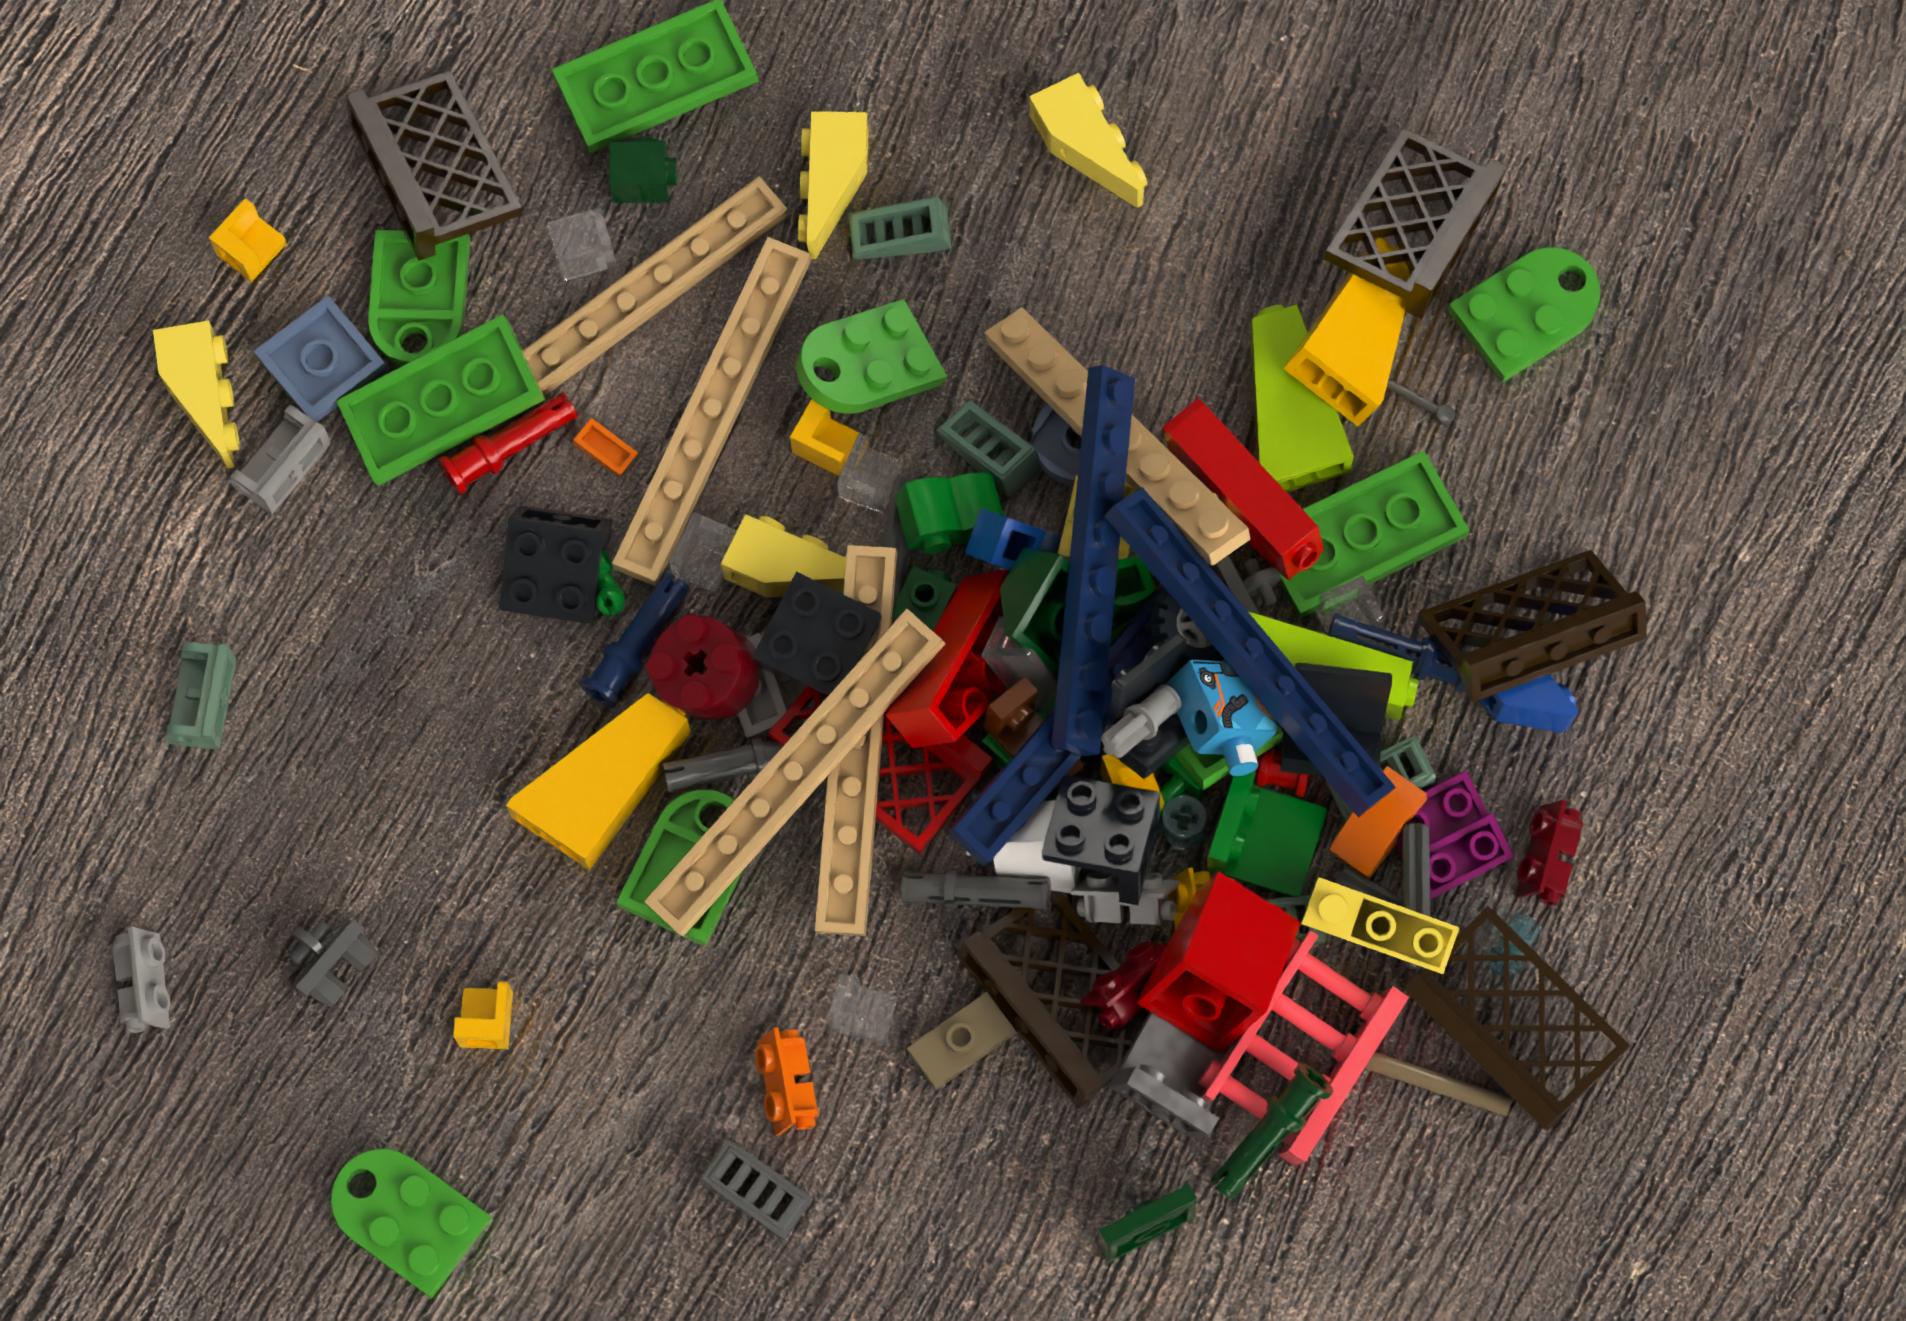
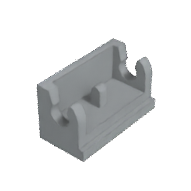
[230,405,331,515]

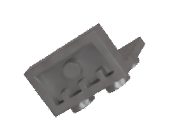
[1108,1012,1230,1138]

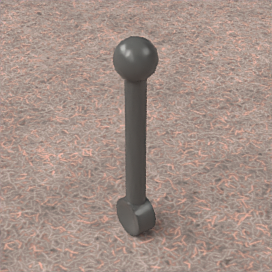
[1387,378,1455,426]

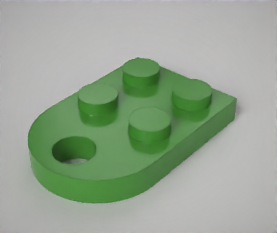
[368,230,470,367]
[1448,247,1600,383]
[796,299,947,414]
[616,790,745,947]
[331,1149,492,1299]

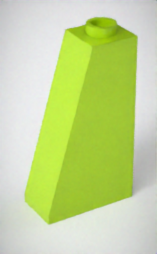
[1250,304,1354,492]
[1249,612,1419,721]

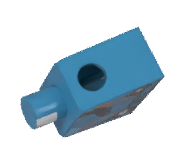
[1165,660,1277,776]

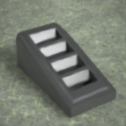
[701,1140,813,1241]

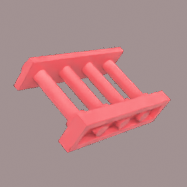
[1197,930,1409,1166]

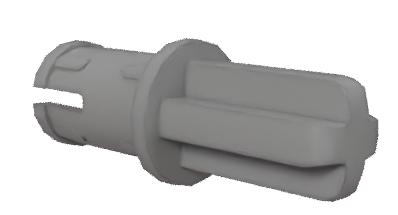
[1101,685,1181,758]

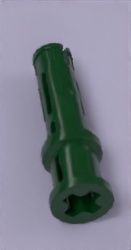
[1210,1063,1334,1199]

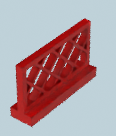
[768,686,993,854]

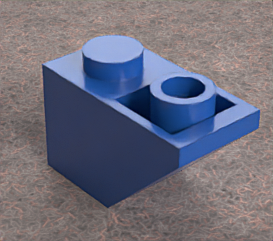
[965,508,1062,570]
[1478,674,1579,733]

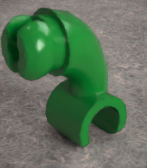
[596,549,625,616]

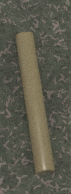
[1365,1052,1513,1116]

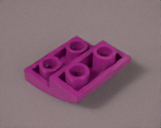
[1395,771,1514,900]

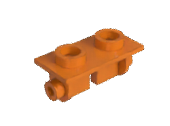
[755,1027,819,1136]

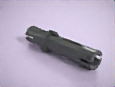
[661,735,793,793]
[901,869,1051,910]

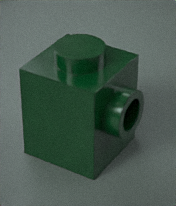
[609,137,678,204]
[892,566,957,631]

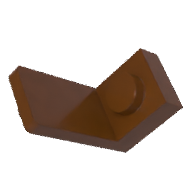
[984,677,1083,796]

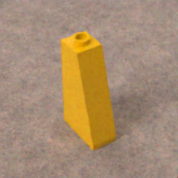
[1283,238,1411,427]
[506,693,691,871]

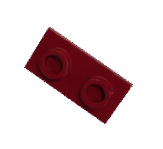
[1516,800,1584,906]
[1080,941,1168,1030]

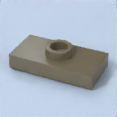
[907,991,1016,1091]

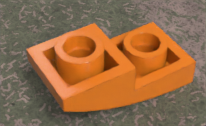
[1329,766,1427,880]

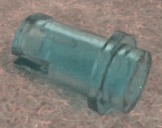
[1488,913,1543,979]

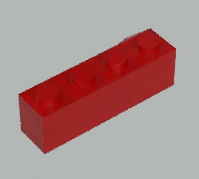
[885,569,1035,748]

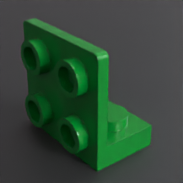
[1206,771,1327,897]

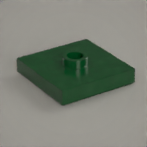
[1098,1184,1197,1263]

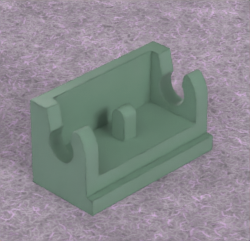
[165,642,236,750]

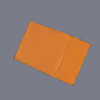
[573,418,638,477]

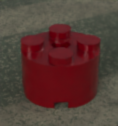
[646,614,760,720]

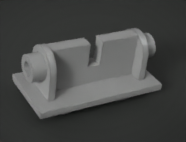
[1071,871,1180,925]
[112,926,170,1033]

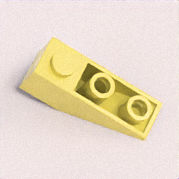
[1029,73,1147,208]
[798,112,869,259]
[153,320,240,469]
[721,514,847,598]
[1301,877,1460,974]

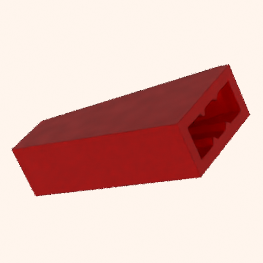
[1162,398,1324,581]

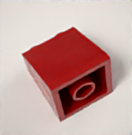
[1137,871,1301,1053]

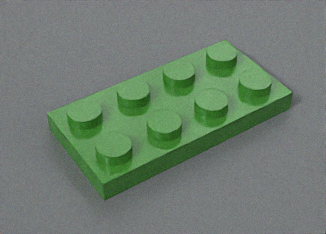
[552,0,759,153]
[336,314,546,486]
[1268,450,1470,619]

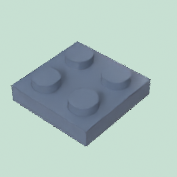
[253,295,387,422]

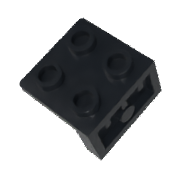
[499,506,613,624]
[752,571,882,696]
[1100,634,1190,779]
[1280,663,1392,776]
[1042,775,1160,905]

